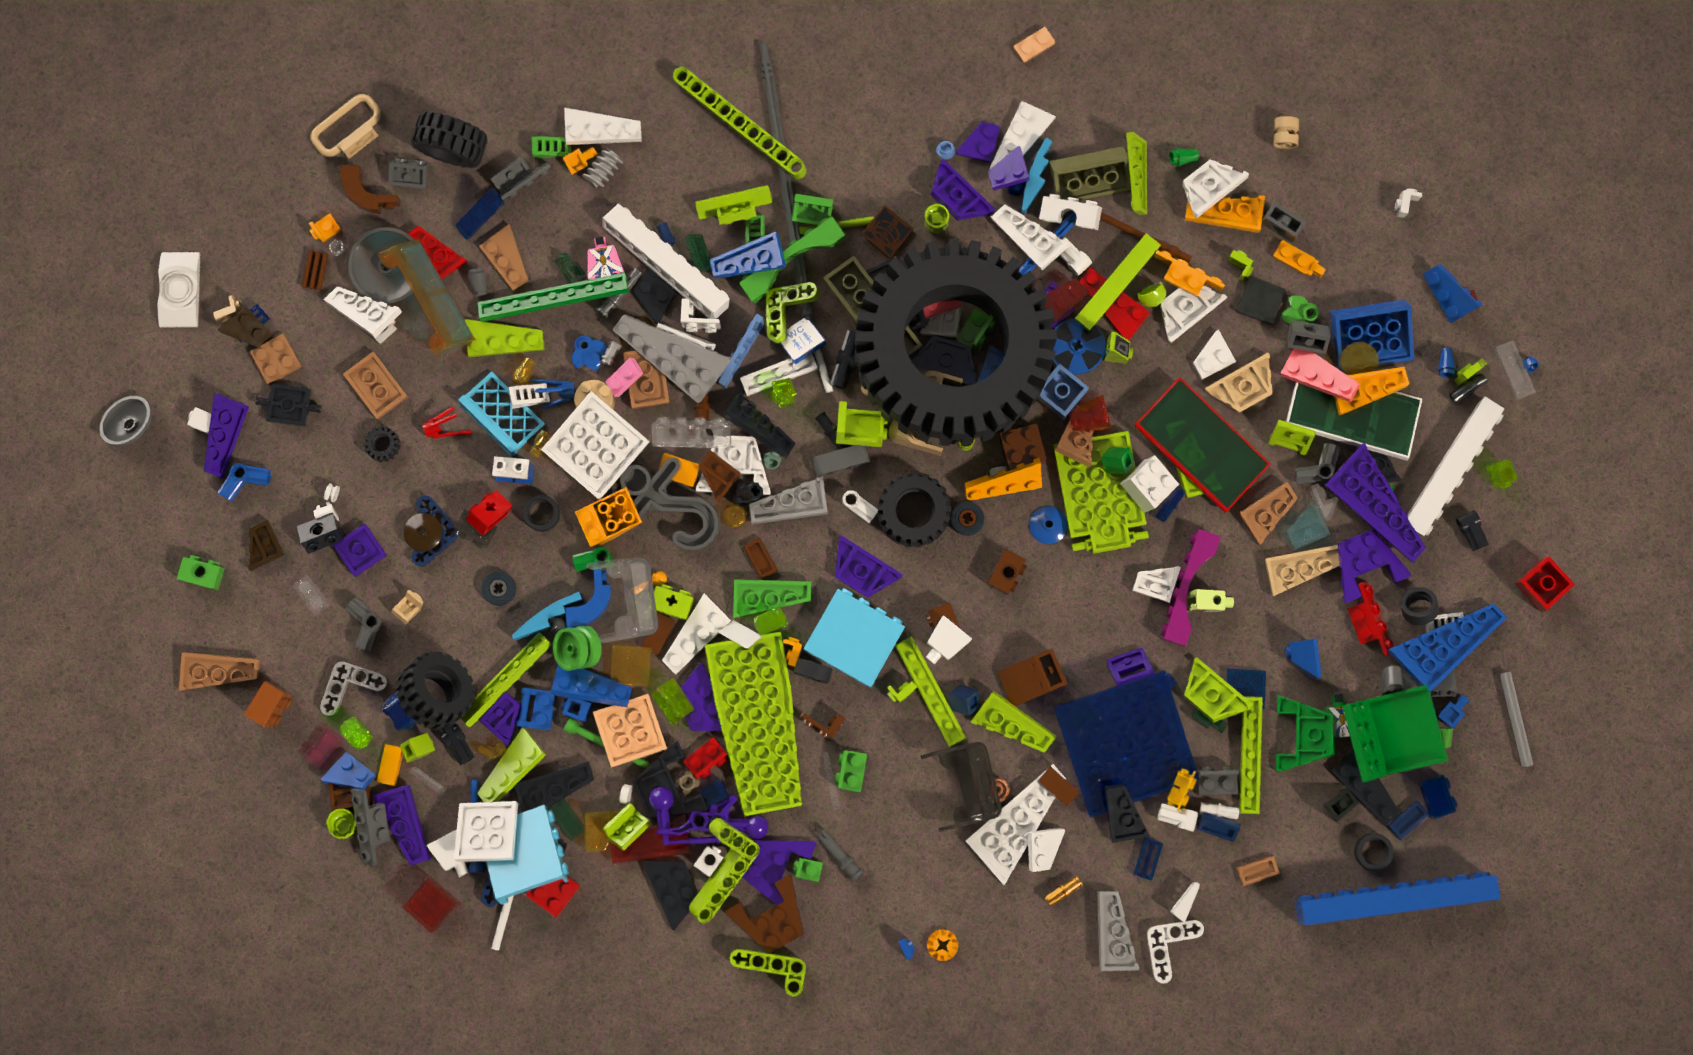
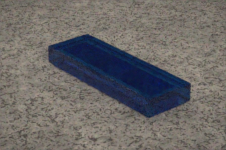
[455,188,505,240]

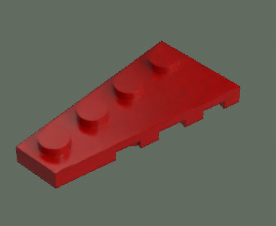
[1078,267,1150,341]

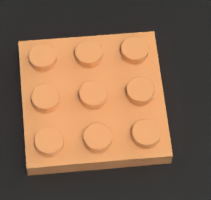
[593,694,667,768]

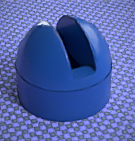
[1522,356,1539,373]

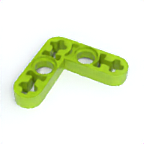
[766,282,820,343]

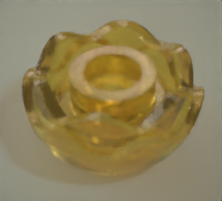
[723,504,747,528]

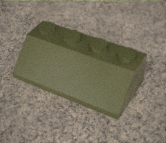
[1049,147,1131,200]

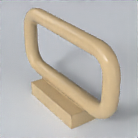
[311,94,381,159]

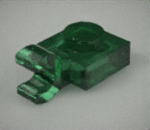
[555,252,587,284]
[1192,709,1227,733]

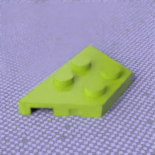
[1184,657,1253,723]

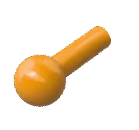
[632,571,667,595]

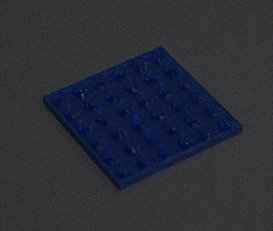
[1053,670,1200,818]

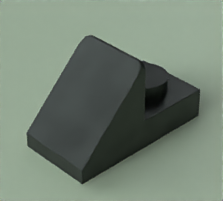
[1323,787,1359,822]

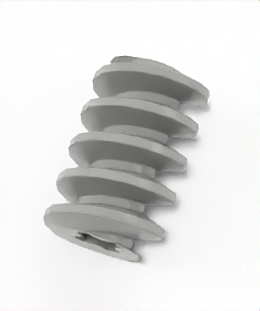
[582,147,623,189]

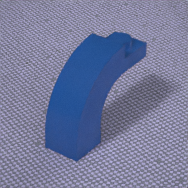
[565,566,612,628]

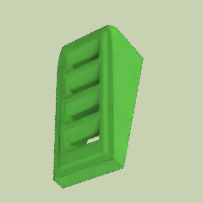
[532,137,571,158]
[745,215,765,244]

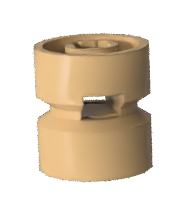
[1274,116,1299,149]

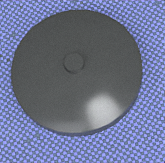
[348,227,425,304]

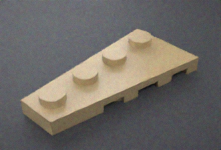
[1264,545,1339,597]

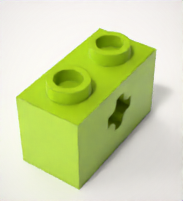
[649,584,694,621]

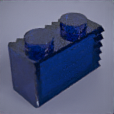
[1418,775,1457,819]

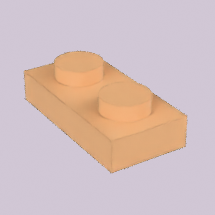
[1013,27,1055,63]

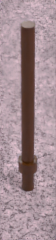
[1100,212,1192,263]

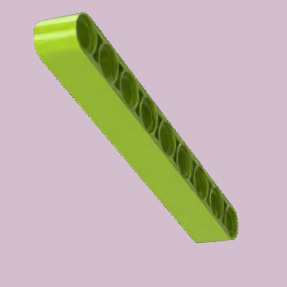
[673,67,807,179]

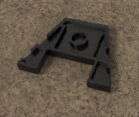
[632,741,709,817]

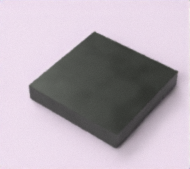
[1236,276,1285,325]

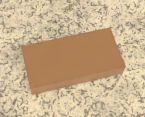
[1236,856,1280,886]

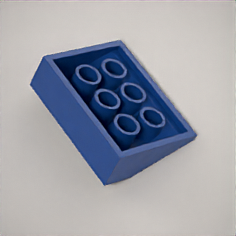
[1330,299,1414,371]

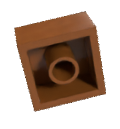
[244,681,293,728]

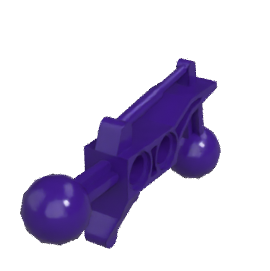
[649,787,769,846]

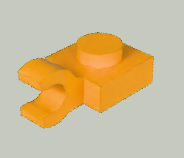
[563,147,597,174]

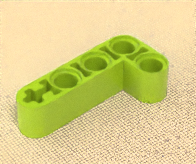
[730,949,806,996]

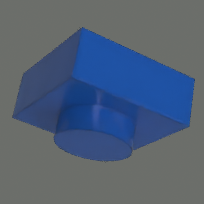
[898,938,915,960]

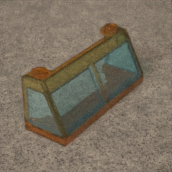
[378,239,476,358]

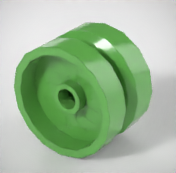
[553,625,601,671]

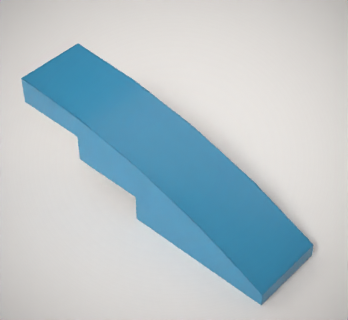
[1021,138,1053,216]
[512,592,583,641]

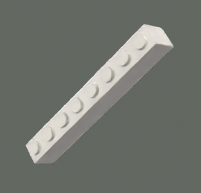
[602,204,730,319]
[1407,396,1504,538]

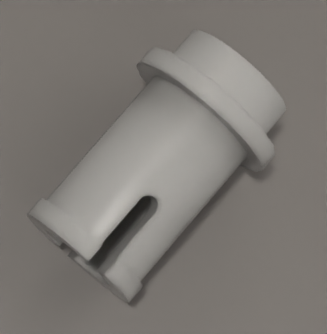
[601,341,621,367]

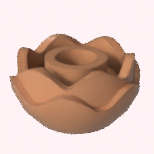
[985,778,1010,802]

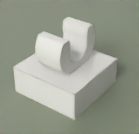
[313,502,339,521]

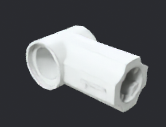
[1059,237,1092,276]
[842,491,878,523]
[1157,804,1199,832]

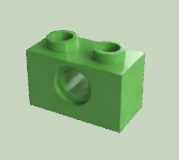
[177,555,225,590]

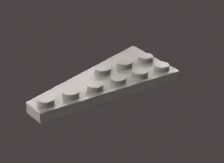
[613,315,733,403]

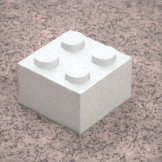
[1120,455,1179,513]

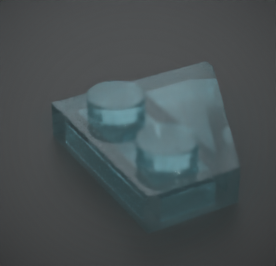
[1286,501,1330,550]

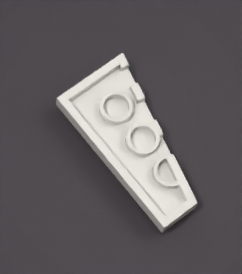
[662,593,731,674]

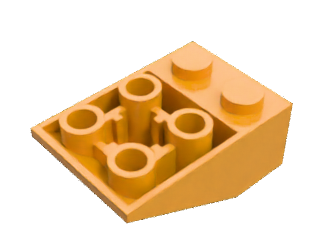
[575,487,642,548]

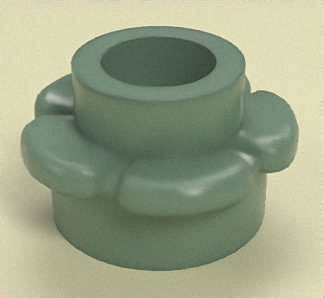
[762,452,781,469]

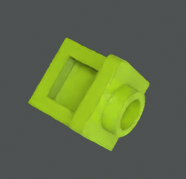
[1228,250,1253,280]

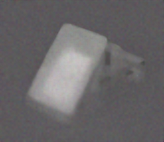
[1308,484,1339,524]

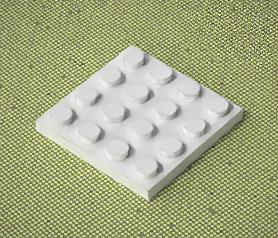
[541,391,650,500]

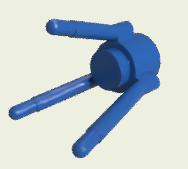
[530,379,575,409]

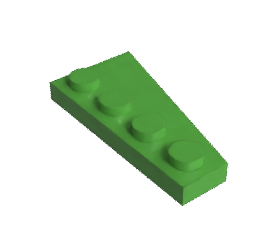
[733,579,811,618]

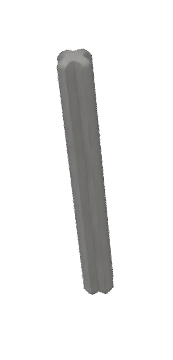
[1500,672,1533,767]

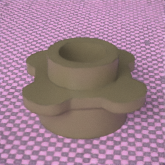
[676,771,699,794]

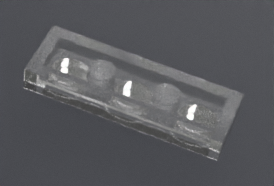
[1494,340,1536,401]

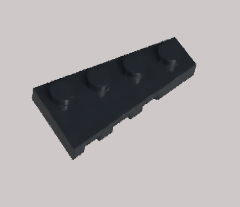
[722,390,796,459]

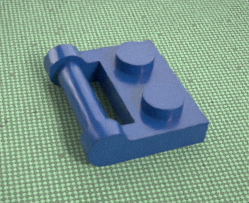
[515,687,556,731]

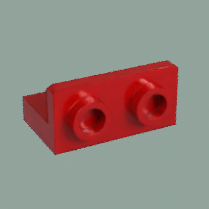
[683,737,728,780]

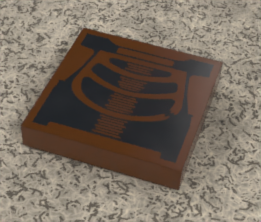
[861,205,913,259]

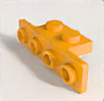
[1154,250,1225,297]

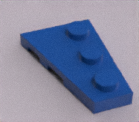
[1423,264,1483,323]

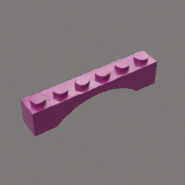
[1160,529,1221,647]

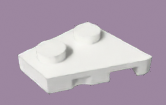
[1132,566,1181,603]
[1028,828,1065,872]

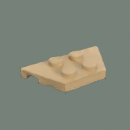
[1204,353,1273,414]

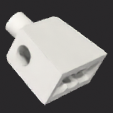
[926,615,972,664]
[427,829,469,877]

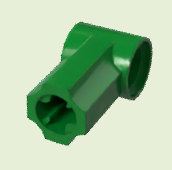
[573,547,613,572]

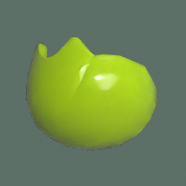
[1137,282,1166,307]
[326,809,357,839]

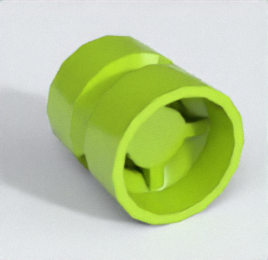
[924,204,949,234]

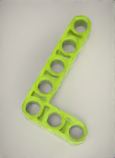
[689,818,760,923]

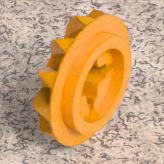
[927,929,958,961]

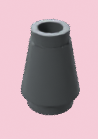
[468,268,487,297]

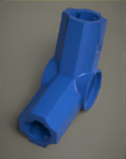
[217,463,271,502]

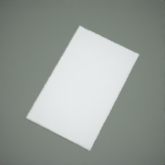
[718,620,762,648]

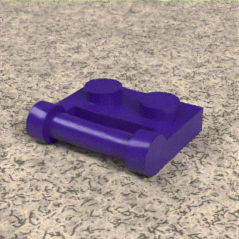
[1106,648,1155,689]

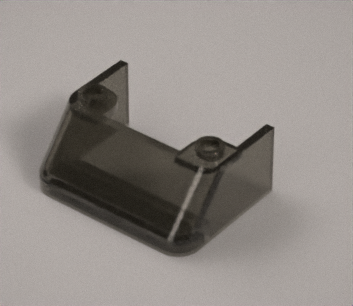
[921,742,1002,832]

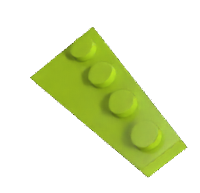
[477,727,546,802]

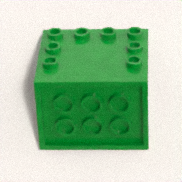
[1342,685,1448,782]

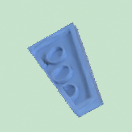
[718,313,764,389]

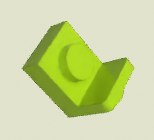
[887,681,917,703]

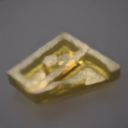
[583,810,621,852]

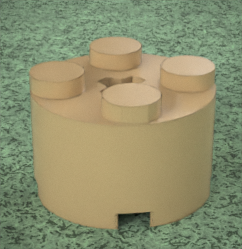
[574,380,615,409]

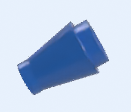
[1438,348,1457,378]

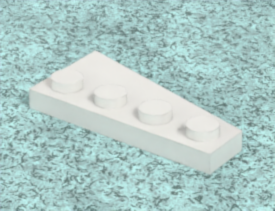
[990,101,1056,169]
[565,108,642,145]
[991,205,1070,270]
[324,287,402,338]

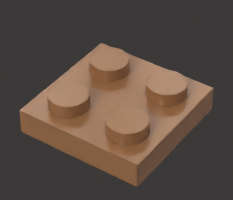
[250,333,302,385]

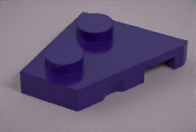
[956,122,1000,163]
[480,691,521,745]

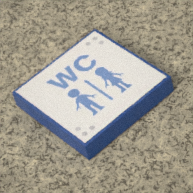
[775,318,827,365]

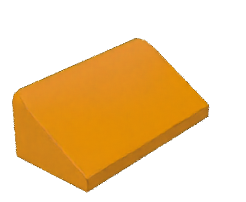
[658,453,699,487]
[377,744,403,786]

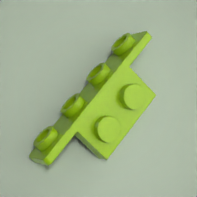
[695,185,772,225]

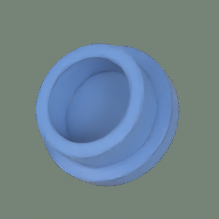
[936,141,955,159]

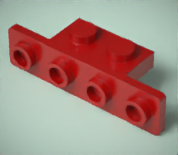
[1347,581,1394,657]

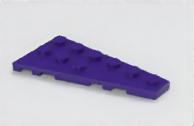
[1325,442,1426,563]

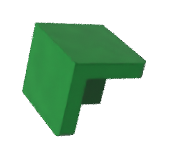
[1101,447,1135,474]

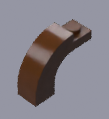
[340,166,400,214]

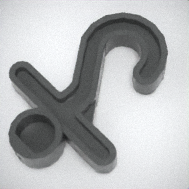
[620,457,720,550]

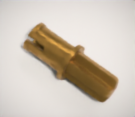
[1045,876,1083,906]

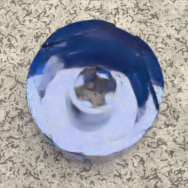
[381,691,417,731]

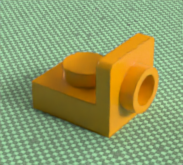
[309,214,341,242]
[783,637,803,668]

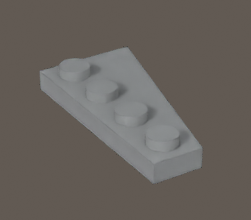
[749,476,828,525]
[1097,891,1139,971]

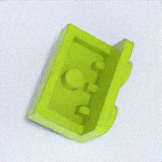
[603,803,651,851]

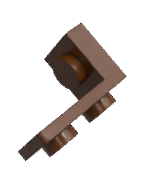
[801,713,846,739]

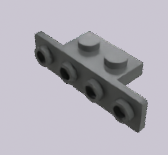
[485,156,551,209]
[351,789,390,866]

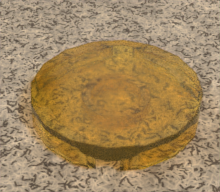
[1340,342,1379,375]

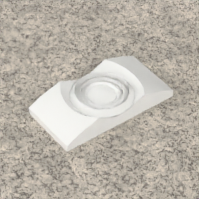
[157,252,200,327]

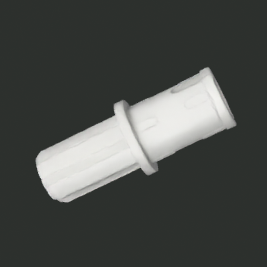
[1200,802,1239,819]

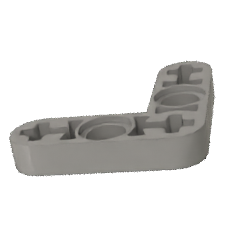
[320,662,388,716]

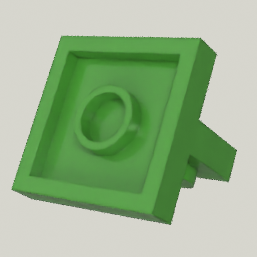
[792,194,834,225]

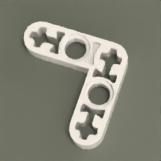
[1147,920,1204,983]

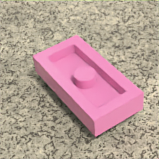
[605,358,643,397]

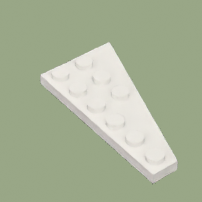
[966,764,1066,885]

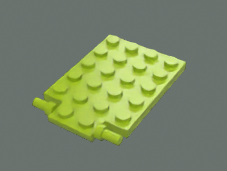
[1053,431,1149,554]

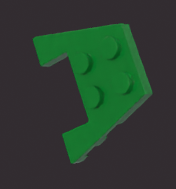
[1276,696,1336,772]

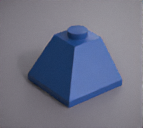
[1285,639,1322,680]

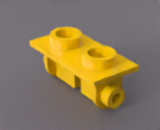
[1167,769,1197,811]

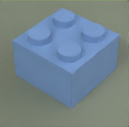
[1037,363,1089,420]

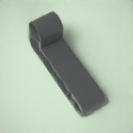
[1380,666,1458,697]

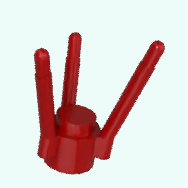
[422,407,472,440]

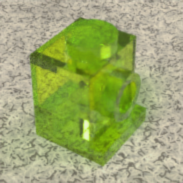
[771,378,796,408]
[1484,458,1518,490]

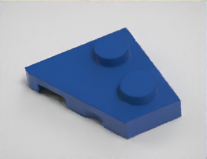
[321,752,376,790]

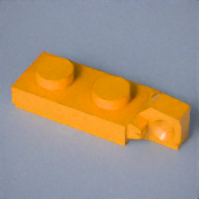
[1273,240,1326,278]

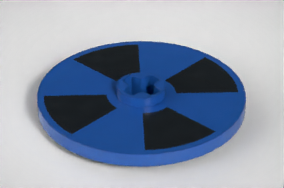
[1053,318,1106,375]

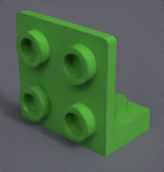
[955,308,996,352]

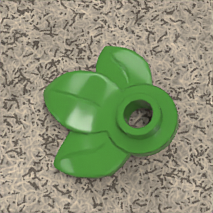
[1281,295,1319,324]

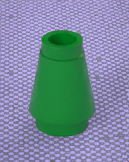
[1169,148,1199,167]

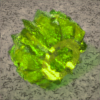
[754,608,787,635]
[340,717,373,750]

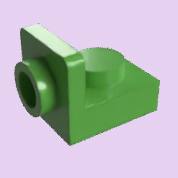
[793,858,823,882]

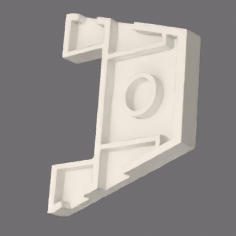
[696,435,771,495]

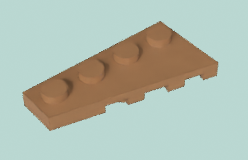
[179,652,260,691]

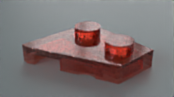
[1069,395,1111,431]

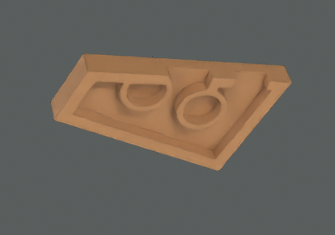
[479,224,529,291]
[1055,405,1094,468]
[1239,482,1298,545]

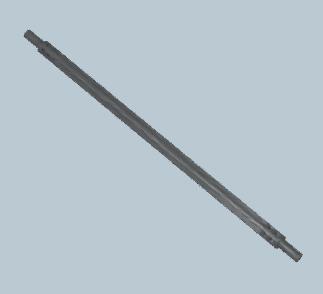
[760,42,813,323]

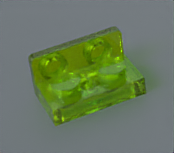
[651,678,694,726]

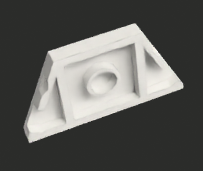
[1182,160,1249,219]
[1160,286,1227,344]

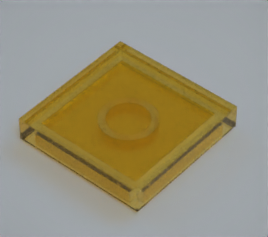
[610,644,652,686]

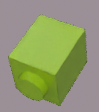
[400,733,435,763]

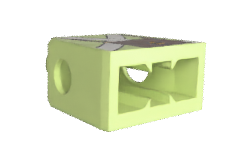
[1187,589,1234,612]

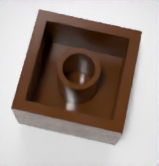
[999,424,1047,471]

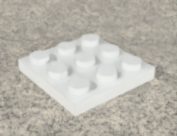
[454,801,518,862]

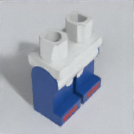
[492,456,535,485]

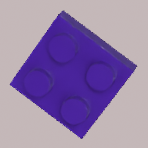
[333,524,387,577]

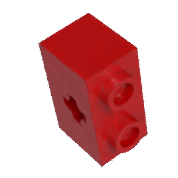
[466,490,513,536]

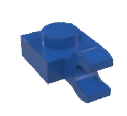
[1437,695,1469,728]

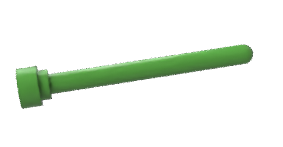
[563,717,650,769]

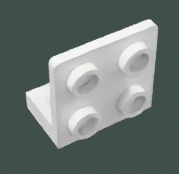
[681,299,721,333]

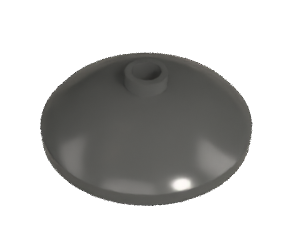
[100,396,152,447]

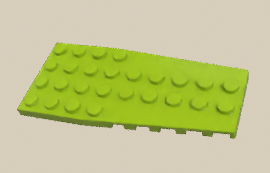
[704,632,802,816]

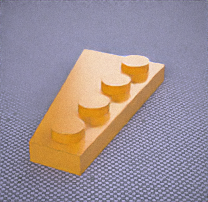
[965,458,1042,501]

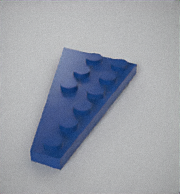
[1387,603,1507,692]

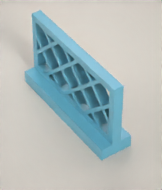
[458,371,545,457]

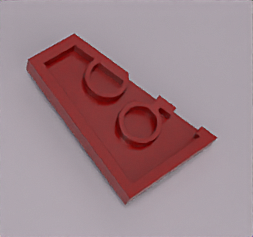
[408,226,468,283]

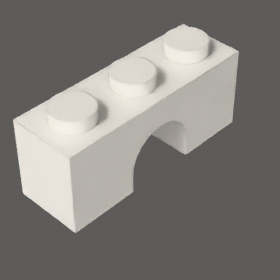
[1039,194,1102,230]

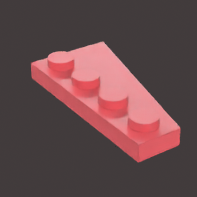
[1281,349,1359,402]

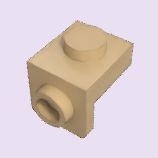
[213,295,243,325]
[391,590,423,624]

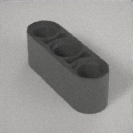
[812,445,870,477]

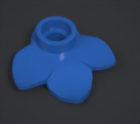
[572,336,607,371]

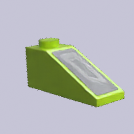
[1104,332,1133,364]

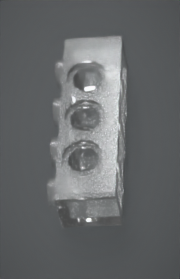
[651,417,731,448]

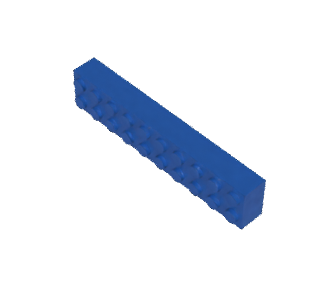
[1295,872,1500,925]

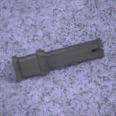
[595,268,642,319]
[816,829,865,883]

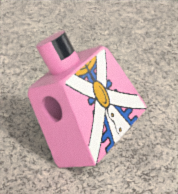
[588,237,624,280]

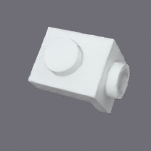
[1395,189,1422,218]

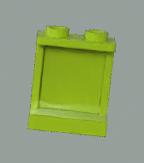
[836,401,888,447]

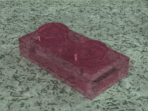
[304,726,344,769]

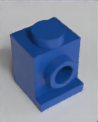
[561,697,593,722]

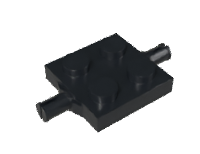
[255,384,322,427]

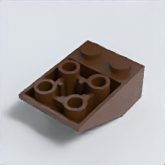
[997,648,1067,706]

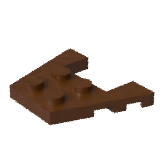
[725,874,804,953]

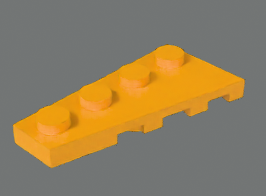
[1185,196,1265,233]
[1334,367,1409,416]

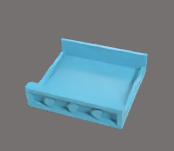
[804,588,905,688]
[486,805,569,905]

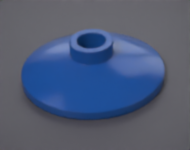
[1029,506,1067,544]

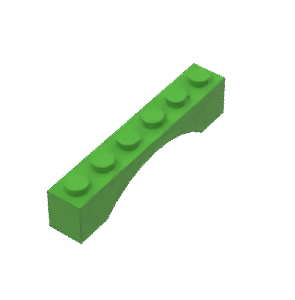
[740,217,848,303]

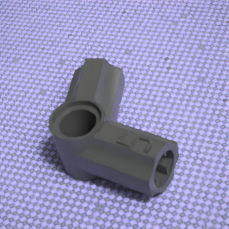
[1295,443,1340,485]
[345,597,383,652]

